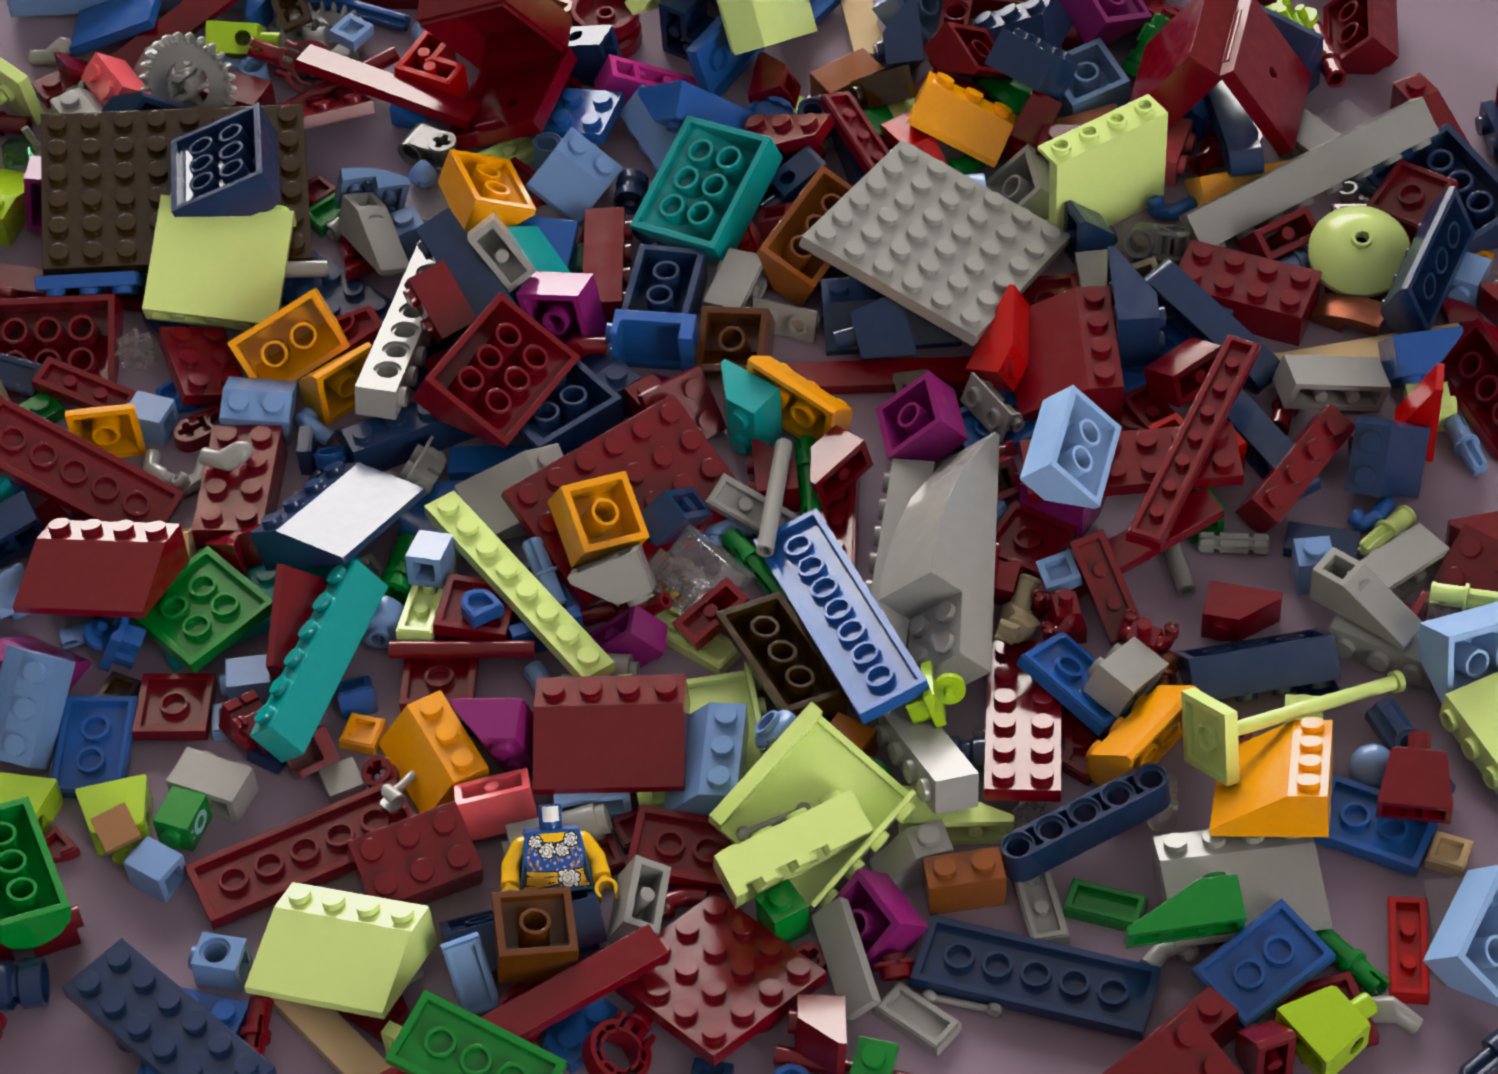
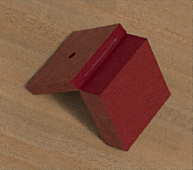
[416,0,577,151]
[1129,0,1311,156]

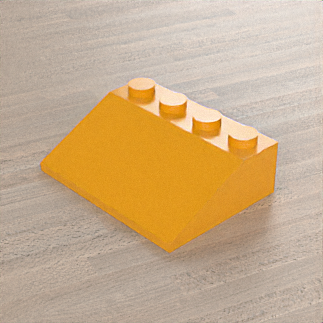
[1209,717,1334,837]

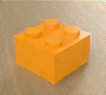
[548,471,650,568]

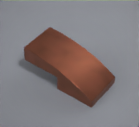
[1310,293,1385,336]

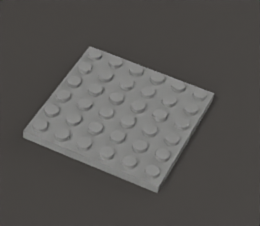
[799,140,1070,346]

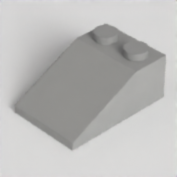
[454,443,563,541]

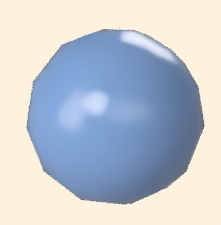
[1348,743,1390,789]

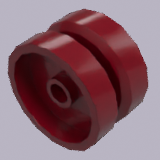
[571,0,643,59]

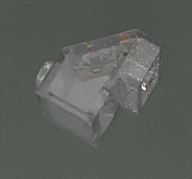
[649,524,756,614]

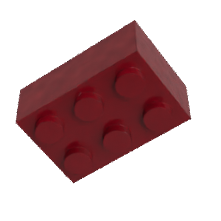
[347,801,483,905]

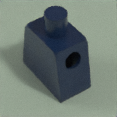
[568,25,622,88]
[759,145,828,209]
[832,296,917,359]

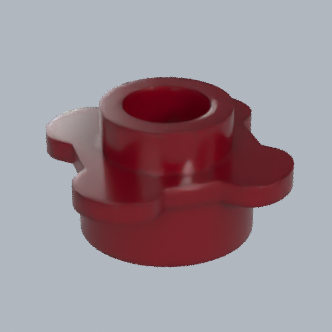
[873,953,915,982]

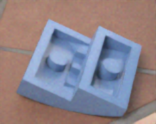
[334,168,410,213]

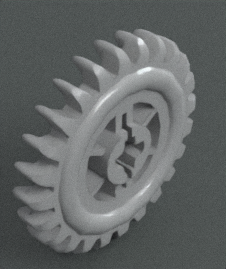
[270,1,369,78]
[138,32,238,108]

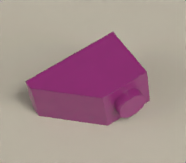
[589,605,668,668]

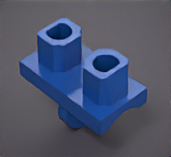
[83,617,147,672]

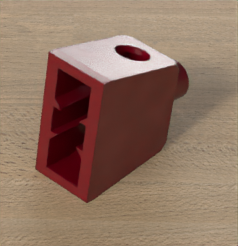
[1376,731,1453,824]

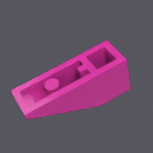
[594,54,697,109]

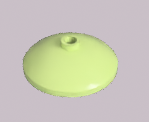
[1308,205,1410,298]

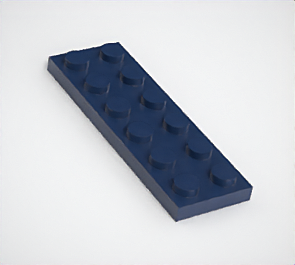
[910,915,1162,1041]
[62,938,277,1074]

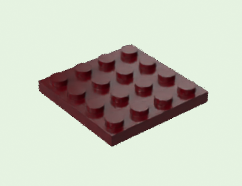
[614,891,827,1067]

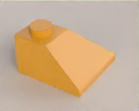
[298,342,372,426]
[65,403,147,458]

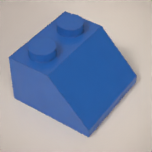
[1378,326,1463,388]

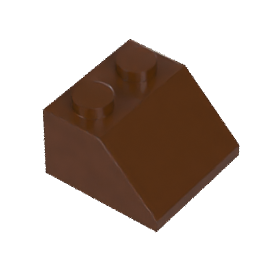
[695,306,775,373]
[492,887,579,984]

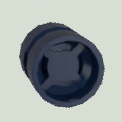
[0,956,50,1011]

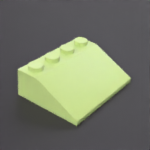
[245,882,438,1019]

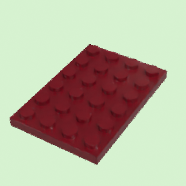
[501,394,738,609]

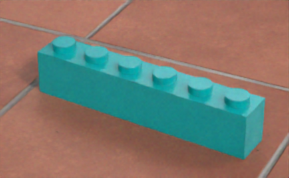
[249,559,388,762]

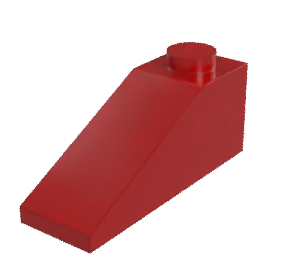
[965,284,1030,392]
[1394,363,1445,462]

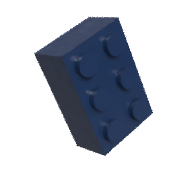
[621,244,708,318]

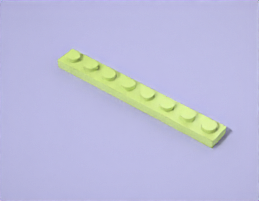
[424,490,615,677]

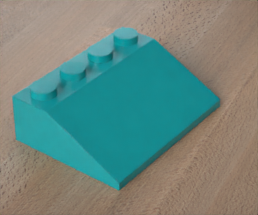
[630,116,783,266]

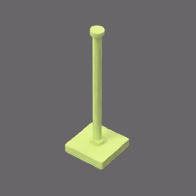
[0,57,44,127]
[1181,670,1406,786]

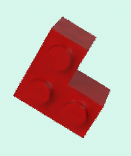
[394,30,469,99]

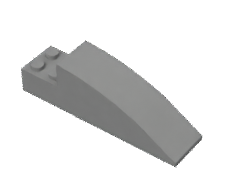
[878,432,1000,685]

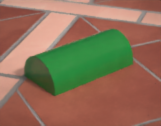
[0,796,71,949]

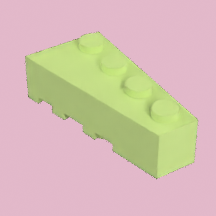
[713,789,874,909]

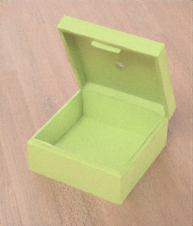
[624,0,818,56]

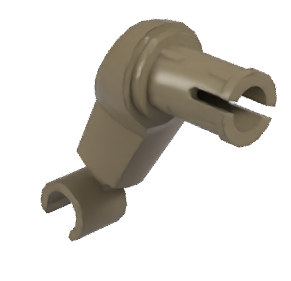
[994,573,1042,646]

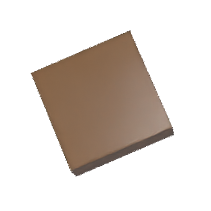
[90,802,142,855]

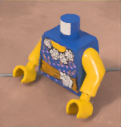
[501,804,619,903]

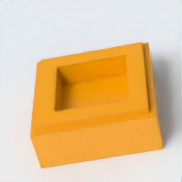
[338,712,387,756]

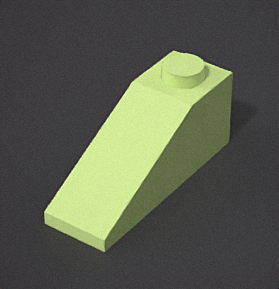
[898,785,1014,845]

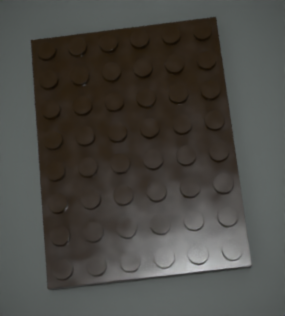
[40,104,313,276]

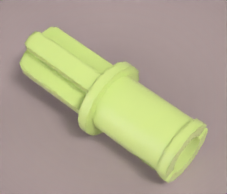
[1358,505,1417,557]
[1429,581,1498,611]

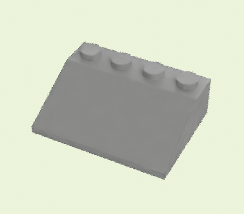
[1152,828,1332,948]

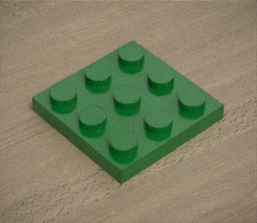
[129,546,273,674]

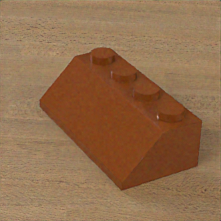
[757,165,853,307]

